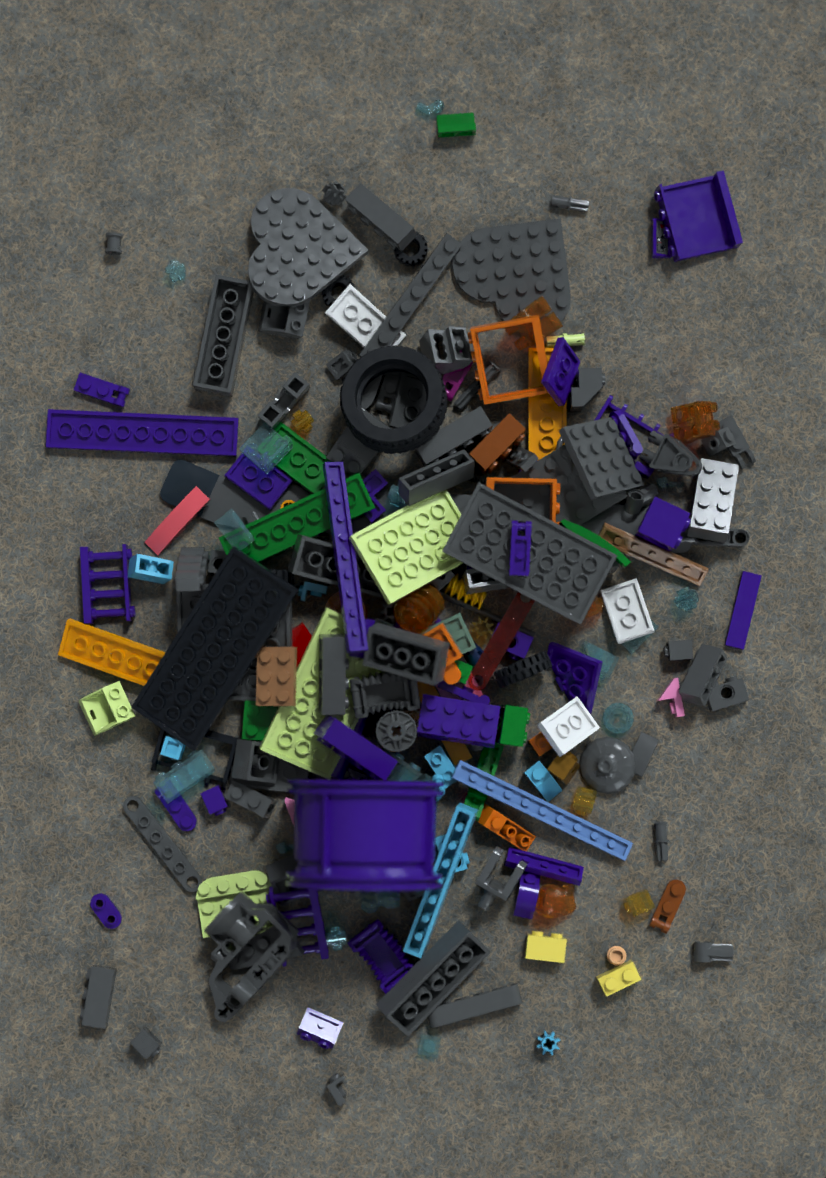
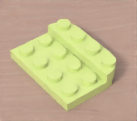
[196,870,278,938]

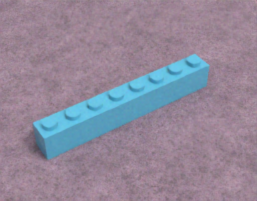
[403,803,478,958]

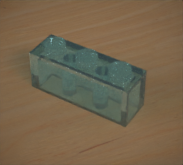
[153,749,216,804]

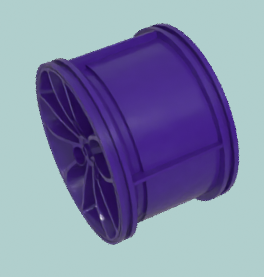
[286,780,444,890]

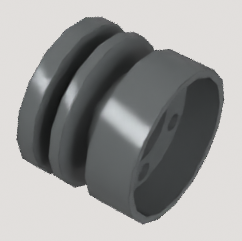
[376,711,417,752]

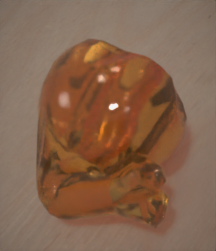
[535,883,576,919]

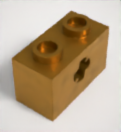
[547,751,580,784]

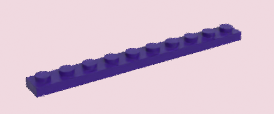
[322,462,368,653]

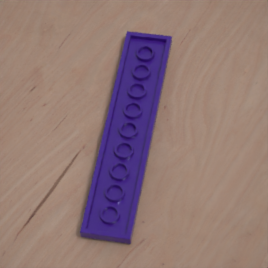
[46,409,239,457]

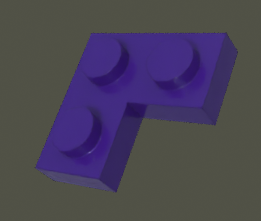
[363,469,388,523]

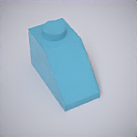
[523,760,562,802]

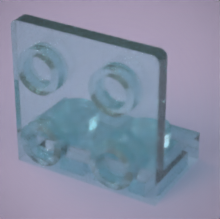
[239,423,293,474]
[387,751,422,782]

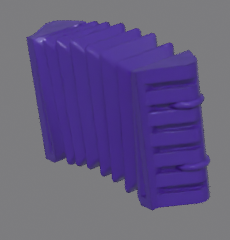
[347,919,414,994]

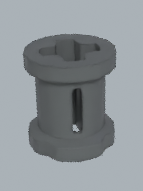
[105,232,123,255]

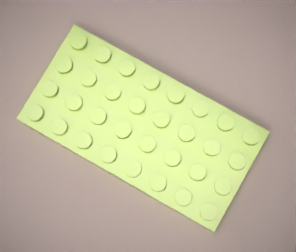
[259,607,382,780]

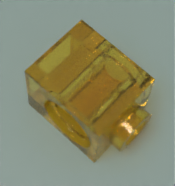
[571,786,597,816]
[623,889,655,917]

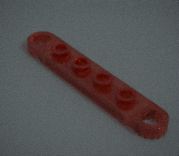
[468,592,535,691]

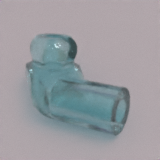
[416,99,444,117]

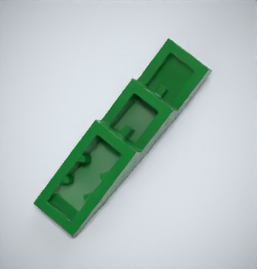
[559,519,631,568]
[464,743,504,821]

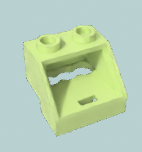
[79,681,135,736]

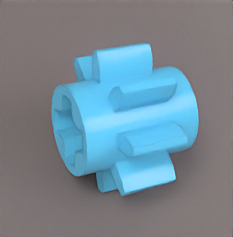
[536,1030,560,1055]

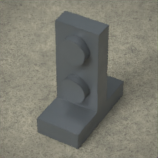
[225,780,278,818]

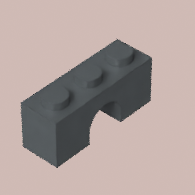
[257,372,310,430]

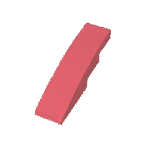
[144,486,210,555]

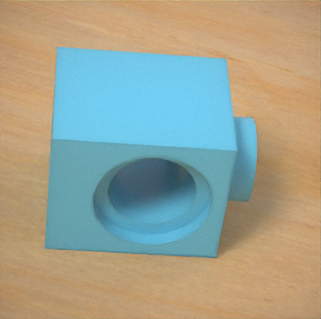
[160,736,186,760]

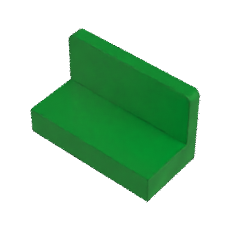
[437,113,476,138]

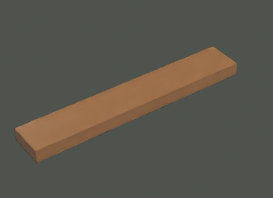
[598,522,709,586]

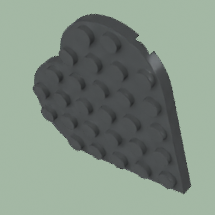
[248,188,368,307]
[453,218,571,335]

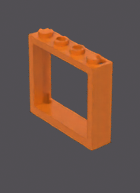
[468,315,548,405]
[486,477,560,524]

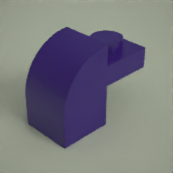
[513,871,540,919]

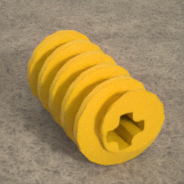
[445,573,487,610]

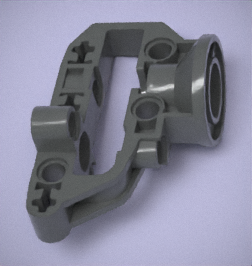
[204,891,298,1022]

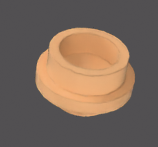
[607,946,626,966]

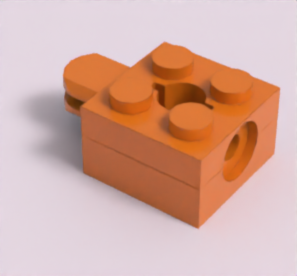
[423,623,463,684]

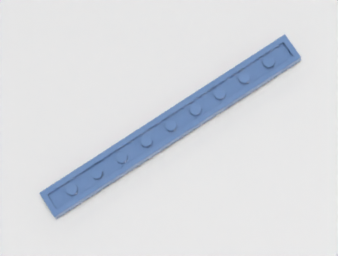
[451,760,633,861]

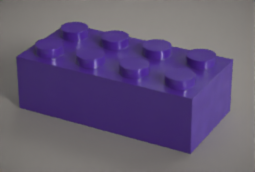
[417,694,501,748]
[314,715,398,781]

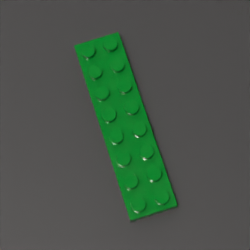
[218,473,375,562]

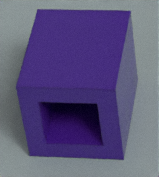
[200,785,229,816]

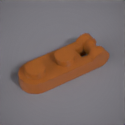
[649,879,686,934]

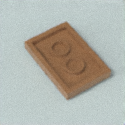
[256,647,297,706]

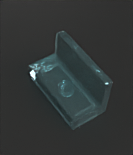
[215,508,256,550]

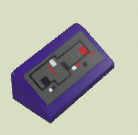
[652,218,671,258]

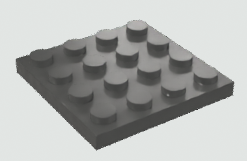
[559,417,644,500]

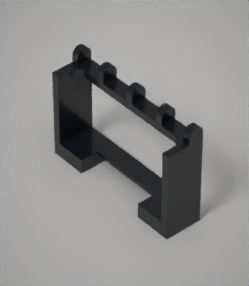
[151,729,240,790]

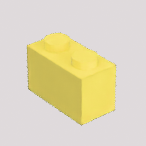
[525,931,567,963]
[596,960,642,997]

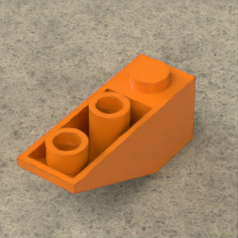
[477,804,536,851]

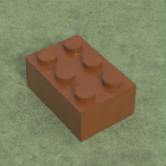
[469,413,526,474]

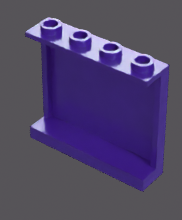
[654,170,743,262]

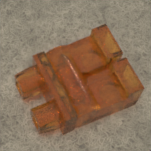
[504,296,563,350]
[671,401,720,444]

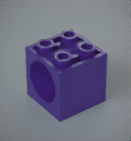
[635,497,691,552]

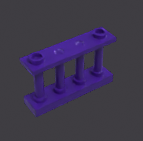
[80,544,136,625]
[266,886,329,967]

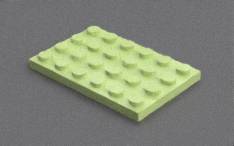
[349,489,463,605]

